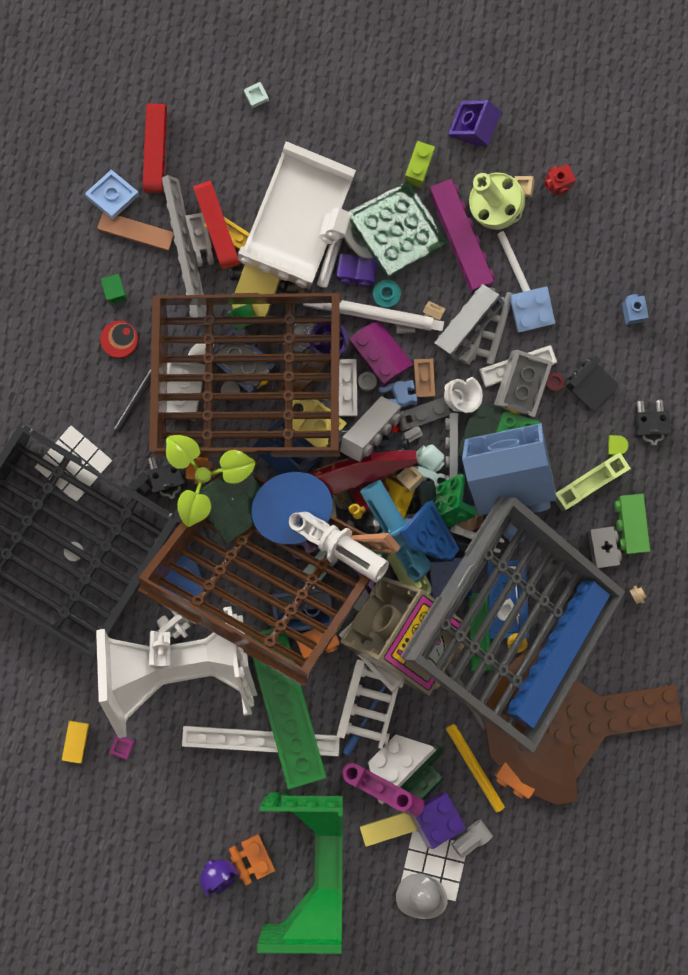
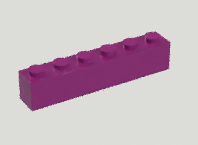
[429,179,495,294]

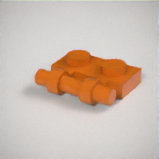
[229,834,276,886]

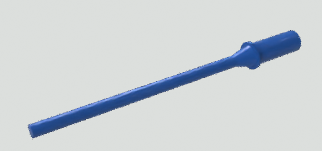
[343,684,387,756]

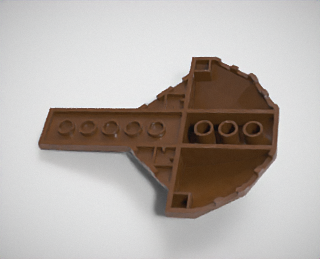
[484,645,683,805]

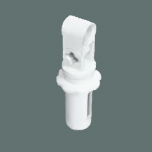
[289,512,389,582]

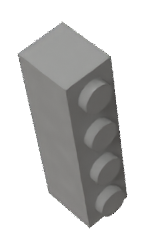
[340,396,401,462]

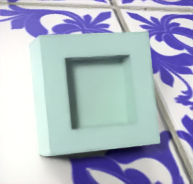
[244,82,269,108]

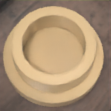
[630,585,646,604]

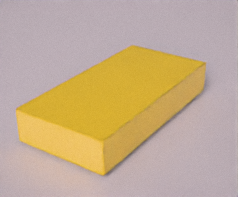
[62,721,89,763]

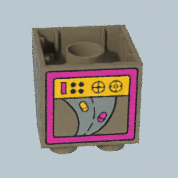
[340,577,471,696]

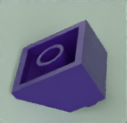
[448,100,501,146]

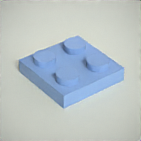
[85,170,139,220]
[509,286,555,332]

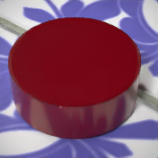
[545,373,564,392]

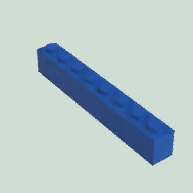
[506,581,610,728]

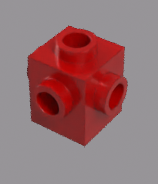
[544,164,576,195]

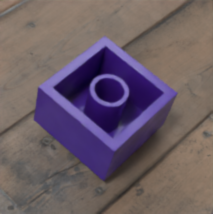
[410,793,466,849]

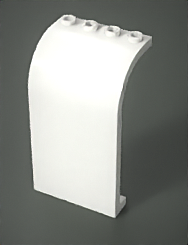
[238,141,356,289]

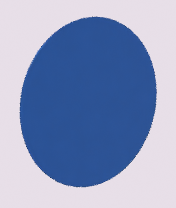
[252,472,332,544]

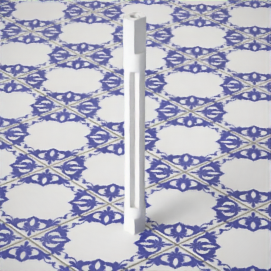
[303,300,444,331]

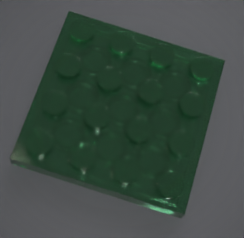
[348,181,449,278]

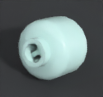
[417,445,445,472]

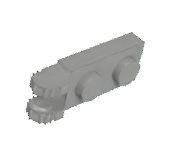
[184,213,214,267]

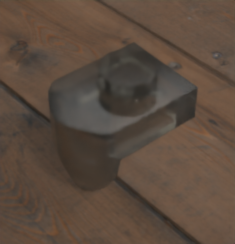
[332,489,356,512]

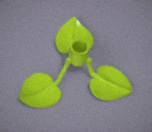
[166,435,255,527]

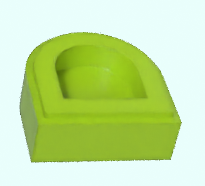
[608,435,628,455]

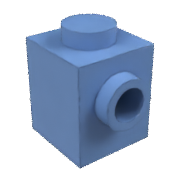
[622,294,649,325]

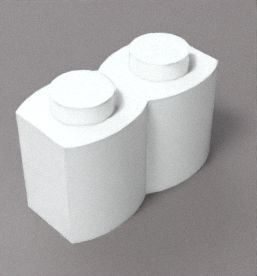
[319,208,351,244]

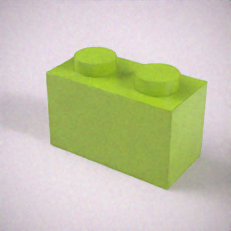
[404,141,435,189]

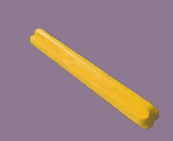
[446,724,505,812]

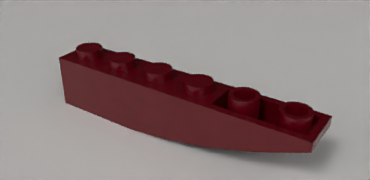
[307,450,418,495]

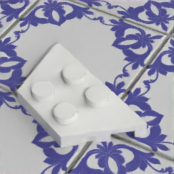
[368,735,436,805]

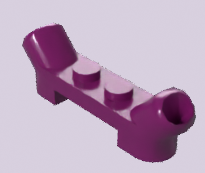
[342,762,425,818]

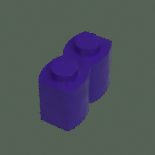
[337,254,377,287]

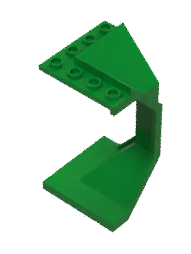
[257,788,343,954]

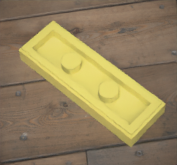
[360,813,417,847]

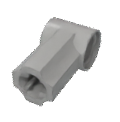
[451,819,493,859]

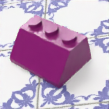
[349,321,413,387]

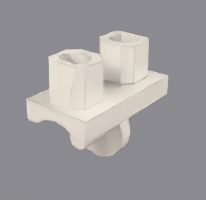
[157,611,190,639]
[149,631,170,668]

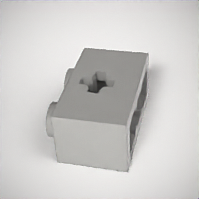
[587,526,622,568]

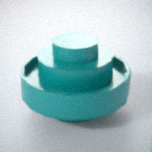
[373,280,401,309]

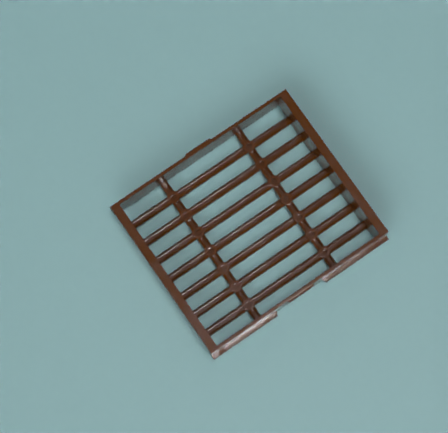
[149,293,341,458]
[138,472,391,687]

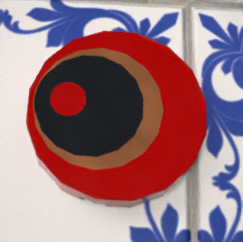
[100,321,139,359]

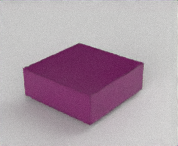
[109,735,135,760]

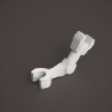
[450,525,504,553]

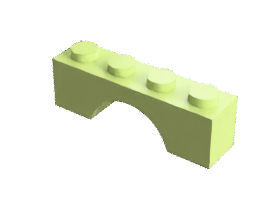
[555,453,631,511]

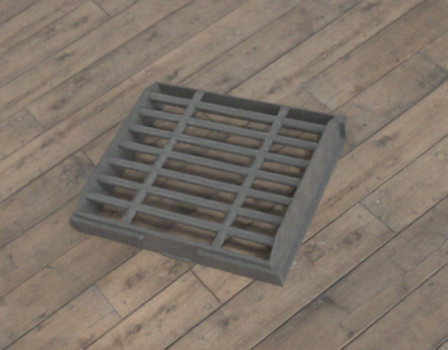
[400,496,625,753]

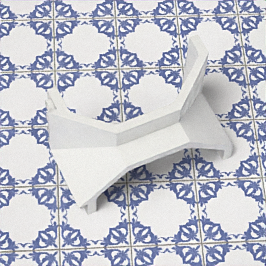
[96,606,257,738]

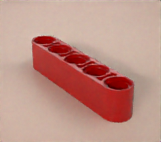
[143,104,167,193]
[193,180,240,271]

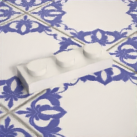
[339,359,357,417]

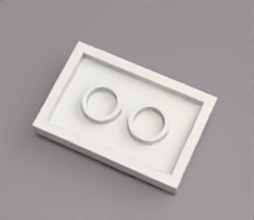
[166,363,205,421]

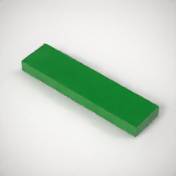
[468,593,491,671]

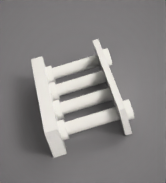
[337,659,403,749]

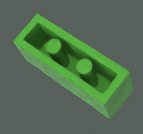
[614,494,650,555]

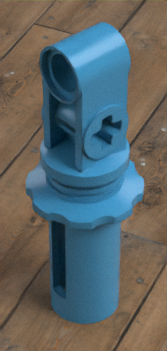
[360,480,432,581]

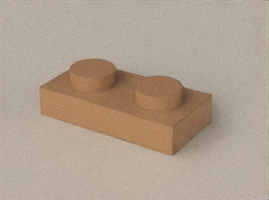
[414,359,435,398]

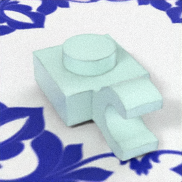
[413,466,445,488]

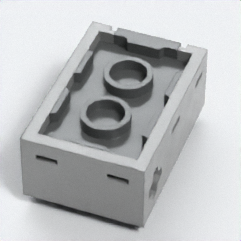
[494,350,553,417]

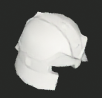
[444,377,483,413]

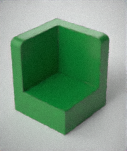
[101,274,128,304]
[228,304,256,330]

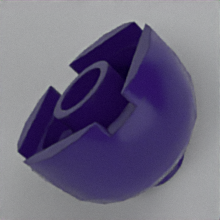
[310,323,348,356]
[200,859,241,899]

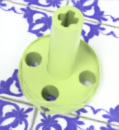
[469,173,525,230]

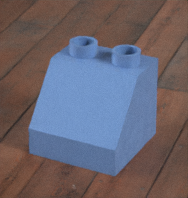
[462,423,557,516]

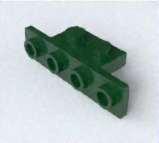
[384,745,445,807]

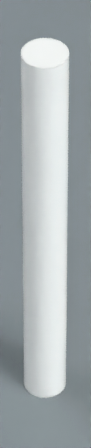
[497,231,530,292]

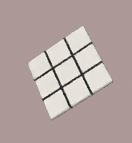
[35,426,113,501]
[401,831,466,901]

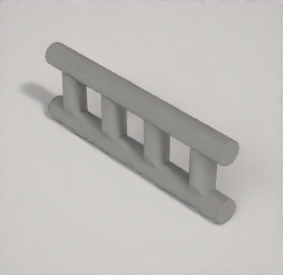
[472,287,513,365]

